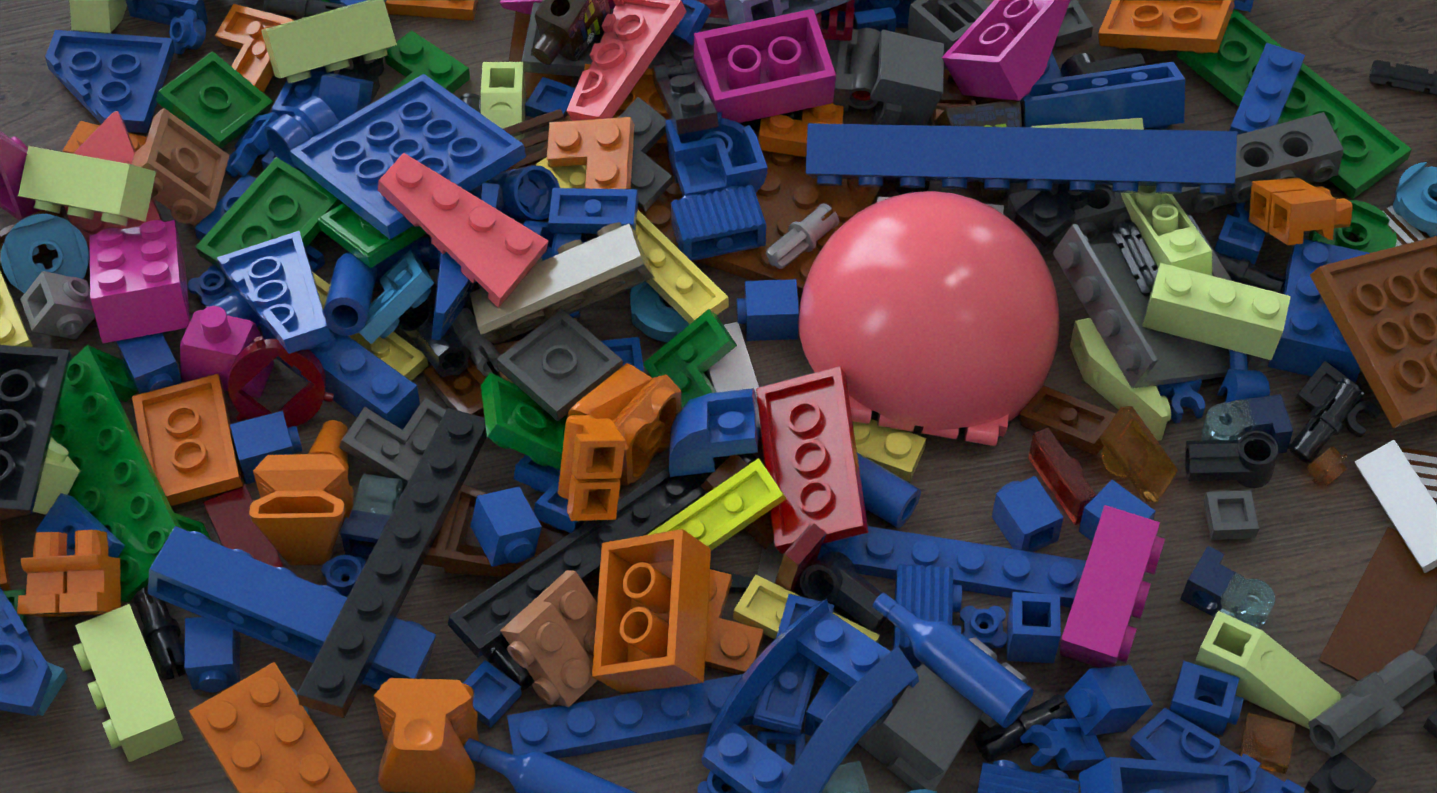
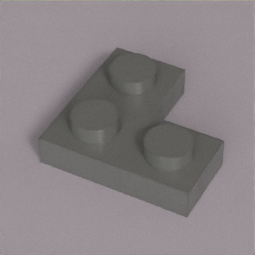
[618,97,673,212]
[339,397,446,488]

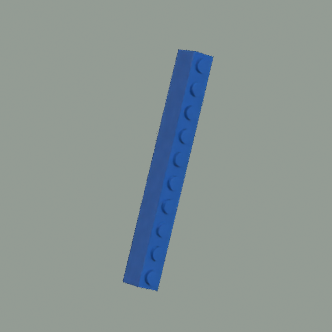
[806,123,1237,195]

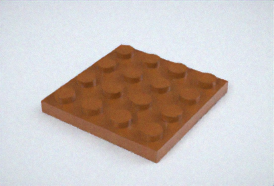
[1310,236,1437,428]

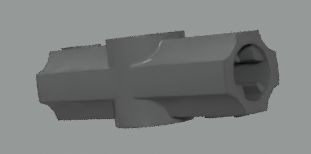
[1308,649,1436,757]

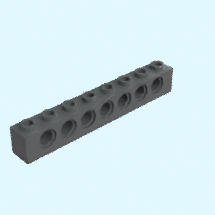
[1007,112,1344,255]

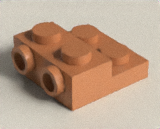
[131,108,230,226]
[500,570,597,707]

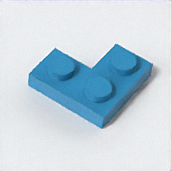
[359,250,434,344]

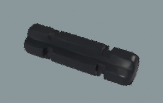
[1369,60,1437,95]
[1113,222,1158,296]

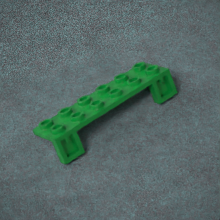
[51,345,212,602]

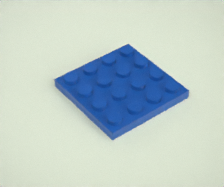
[290,74,526,239]

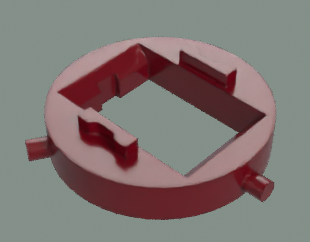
[228,336,334,428]

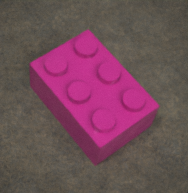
[694,9,836,123]
[89,220,190,344]
[1060,505,1165,668]

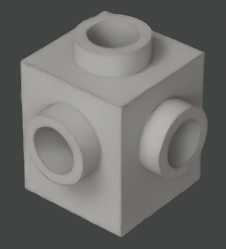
[20,271,95,340]

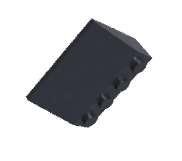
[0,345,71,520]

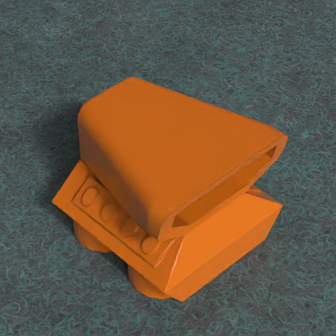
[568,363,681,486]
[249,454,355,565]
[374,678,479,793]

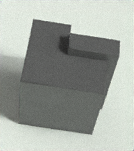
[907,0,989,69]
[870,29,944,126]
[857,664,983,791]

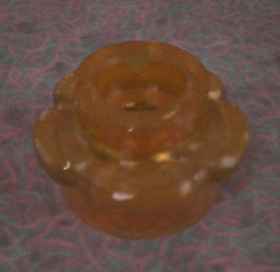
[1306,446,1348,486]

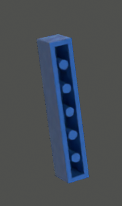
[148,526,436,690]

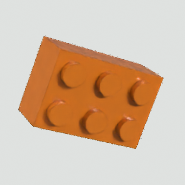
[592,529,711,694]

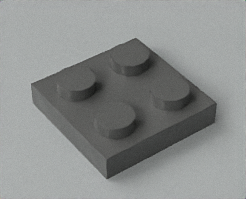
[496,309,623,421]

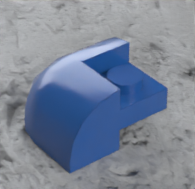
[665,112,768,197]
[669,388,760,477]

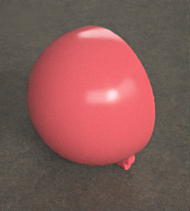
[798,191,1060,446]

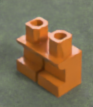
[1249,178,1353,245]
[558,415,626,521]
[17,530,121,618]

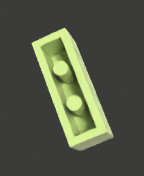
[261,0,397,83]
[18,146,156,226]
[1142,263,1291,360]
[73,604,184,762]

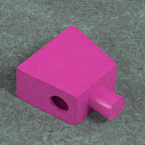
[180,306,275,398]

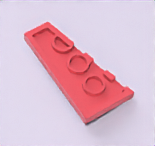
[566,0,687,121]
[378,153,548,308]

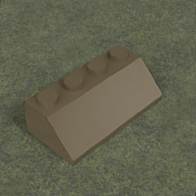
[470,222,655,345]

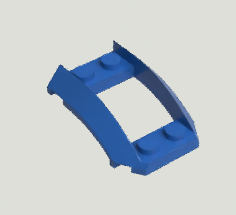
[701,599,919,793]

